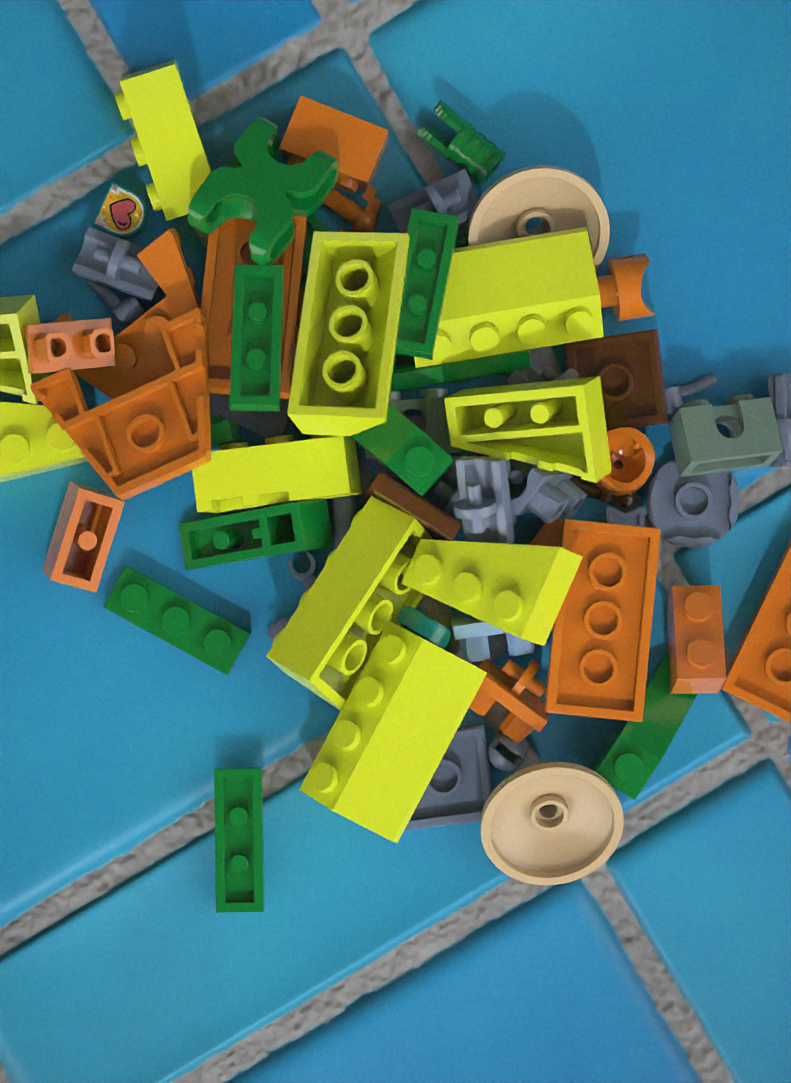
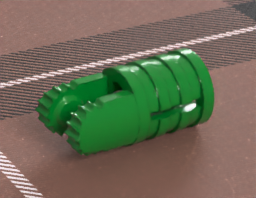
[416,100,507,186]

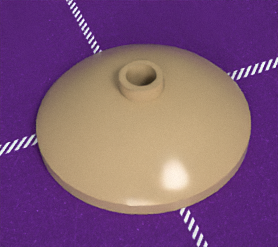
[467,165,610,272]
[480,762,624,885]

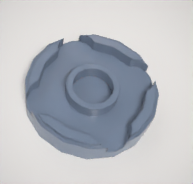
[645,458,741,549]

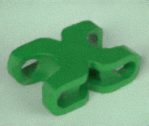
[188,117,340,266]

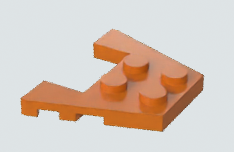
[52,228,201,400]
[30,308,211,500]

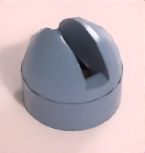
[487,733,526,771]

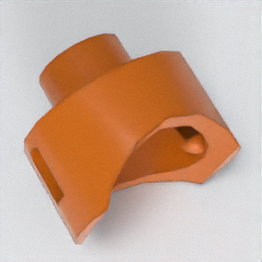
[597,253,655,321]
[594,427,655,496]

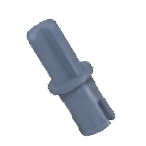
[768,373,791,467]

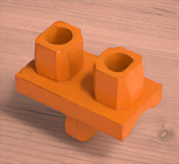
[23,318,116,374]
[469,659,550,743]

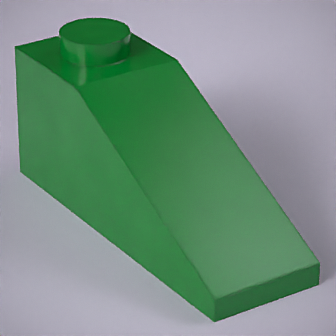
[351,403,454,498]
[178,500,334,570]
[590,652,698,800]

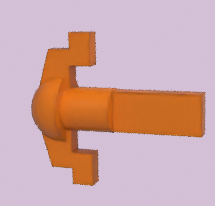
[323,185,382,233]

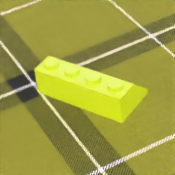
[413,227,604,368]
[287,231,410,436]
[266,496,434,711]
[299,621,487,843]

